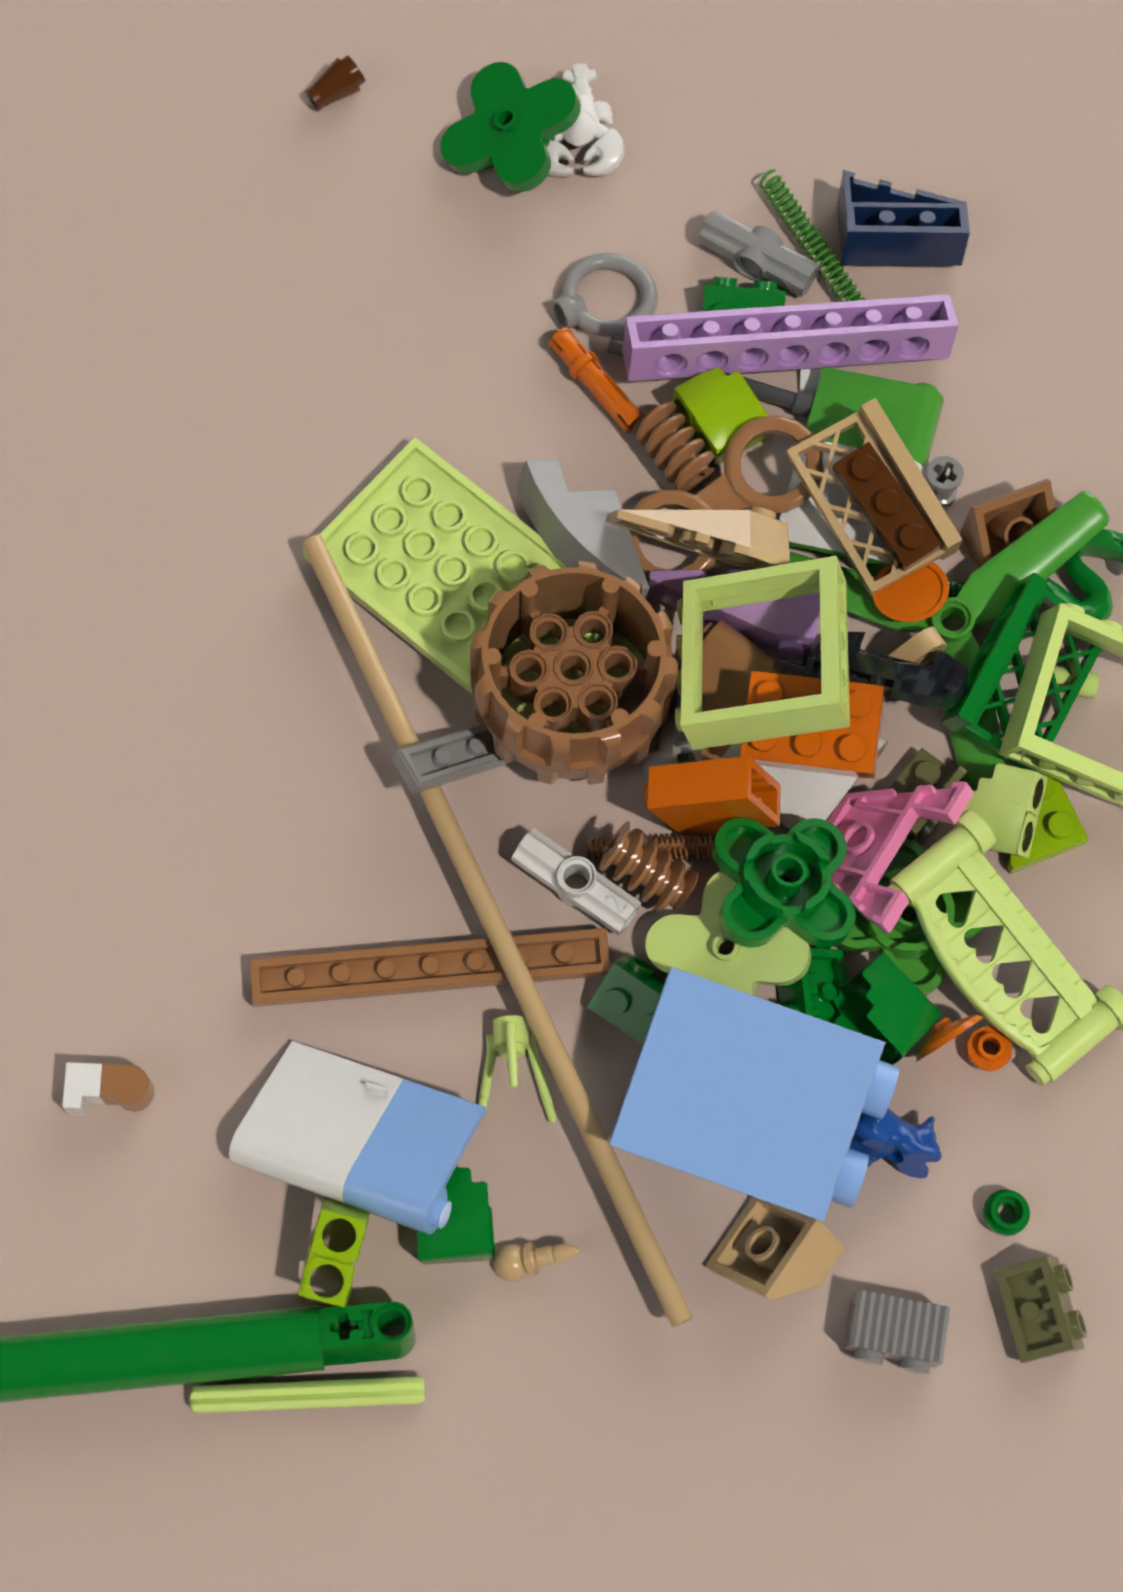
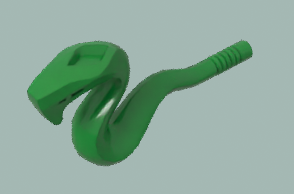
[948,529,1123,620]

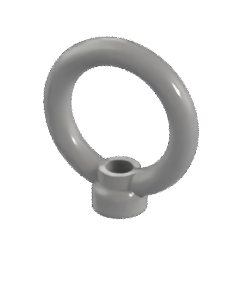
[552,253,658,337]

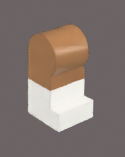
[62,1062,154,1116]

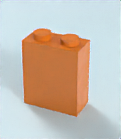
[643,756,781,836]

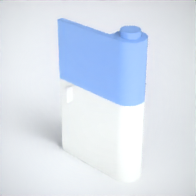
[229,1041,486,1234]

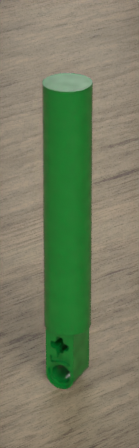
[0,1301,415,1403]

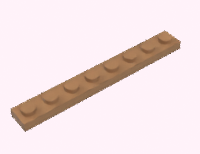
[250,928,611,1007]

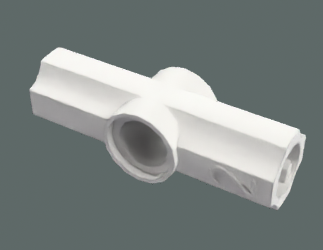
[511,828,642,936]

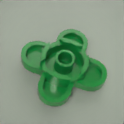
[440,62,581,192]
[712,818,856,948]

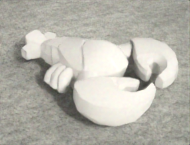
[547,63,625,177]

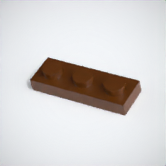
[832,442,942,572]

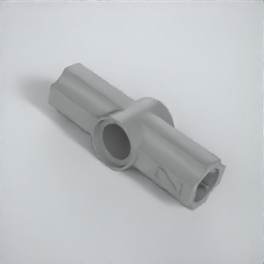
[697,210,820,297]

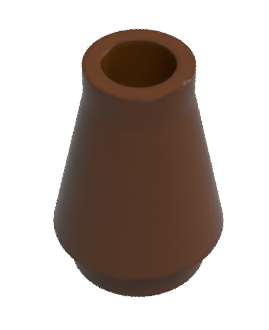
[305,55,366,111]

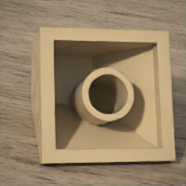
[705,1197,846,1301]

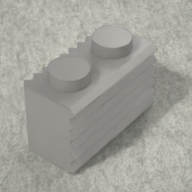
[844,1289,950,1374]

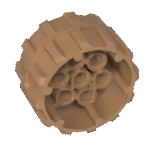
[470,561,678,785]

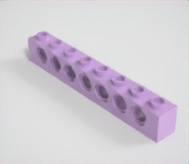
[622,294,959,382]

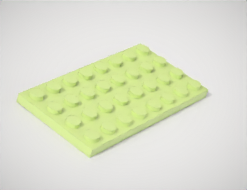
[303,437,644,733]

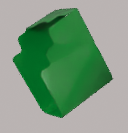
[834,952,942,1065]
[416,1166,495,1264]

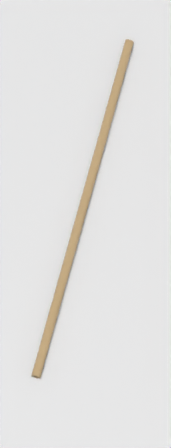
[302,535,693,1328]

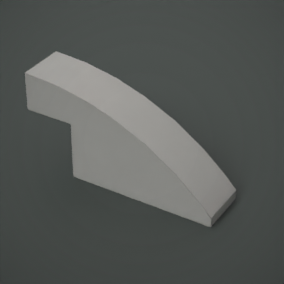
[516,459,650,598]

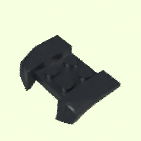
[772,632,968,709]

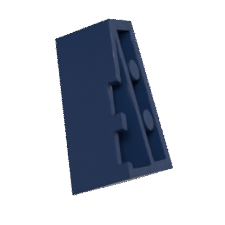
[837,170,970,266]

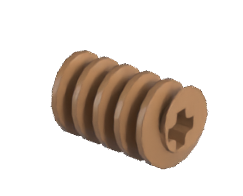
[632,401,715,493]
[599,821,699,912]

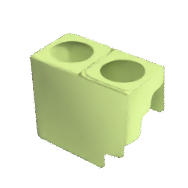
[953,763,1048,858]

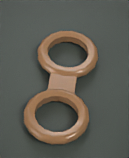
[630,415,823,582]

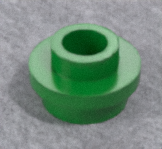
[983,1189,1030,1236]

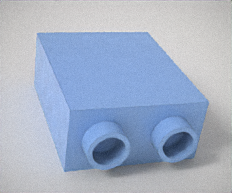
[609,967,900,1222]

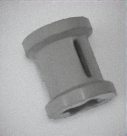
[925,456,964,506]

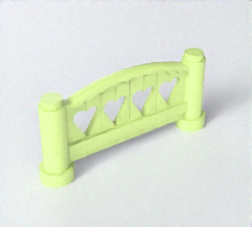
[888,809,1123,1086]

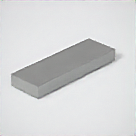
[391,724,514,795]

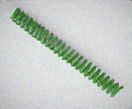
[759,169,866,302]

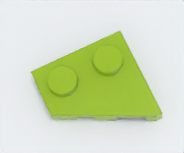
[1007,771,1089,874]

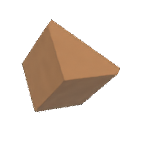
[960,479,1056,568]

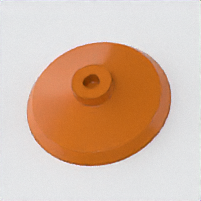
[872,562,949,622]
[916,1014,984,1062]

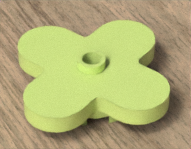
[645,870,811,996]

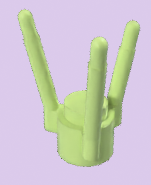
[478,1015,557,1123]

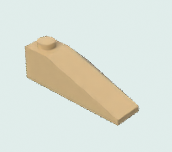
[605,506,790,571]

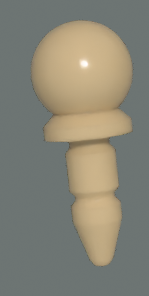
[494,1242,579,1282]

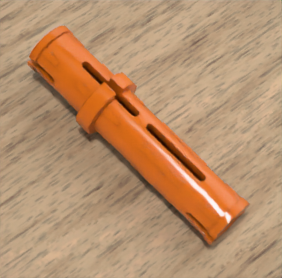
[548,327,644,434]

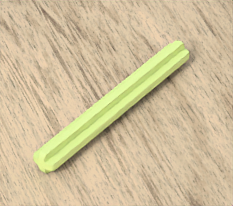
[190,1377,425,1413]

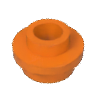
[966,1026,1012,1072]

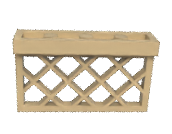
[785,398,962,596]

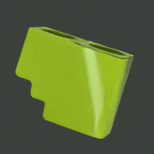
[672,367,769,468]
[298,1197,369,1308]

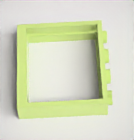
[675,556,850,750]
[999,603,1123,807]

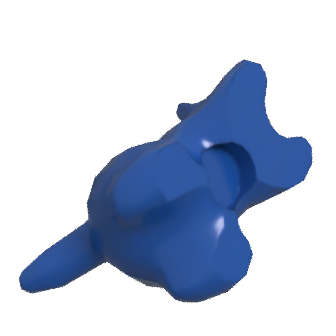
[849,1107,942,1178]

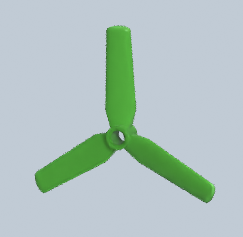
[790,491,1109,791]

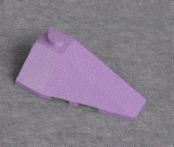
[647,569,820,657]

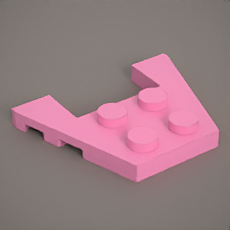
[828,781,974,934]

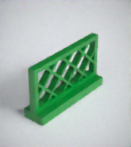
[940,572,1102,772]

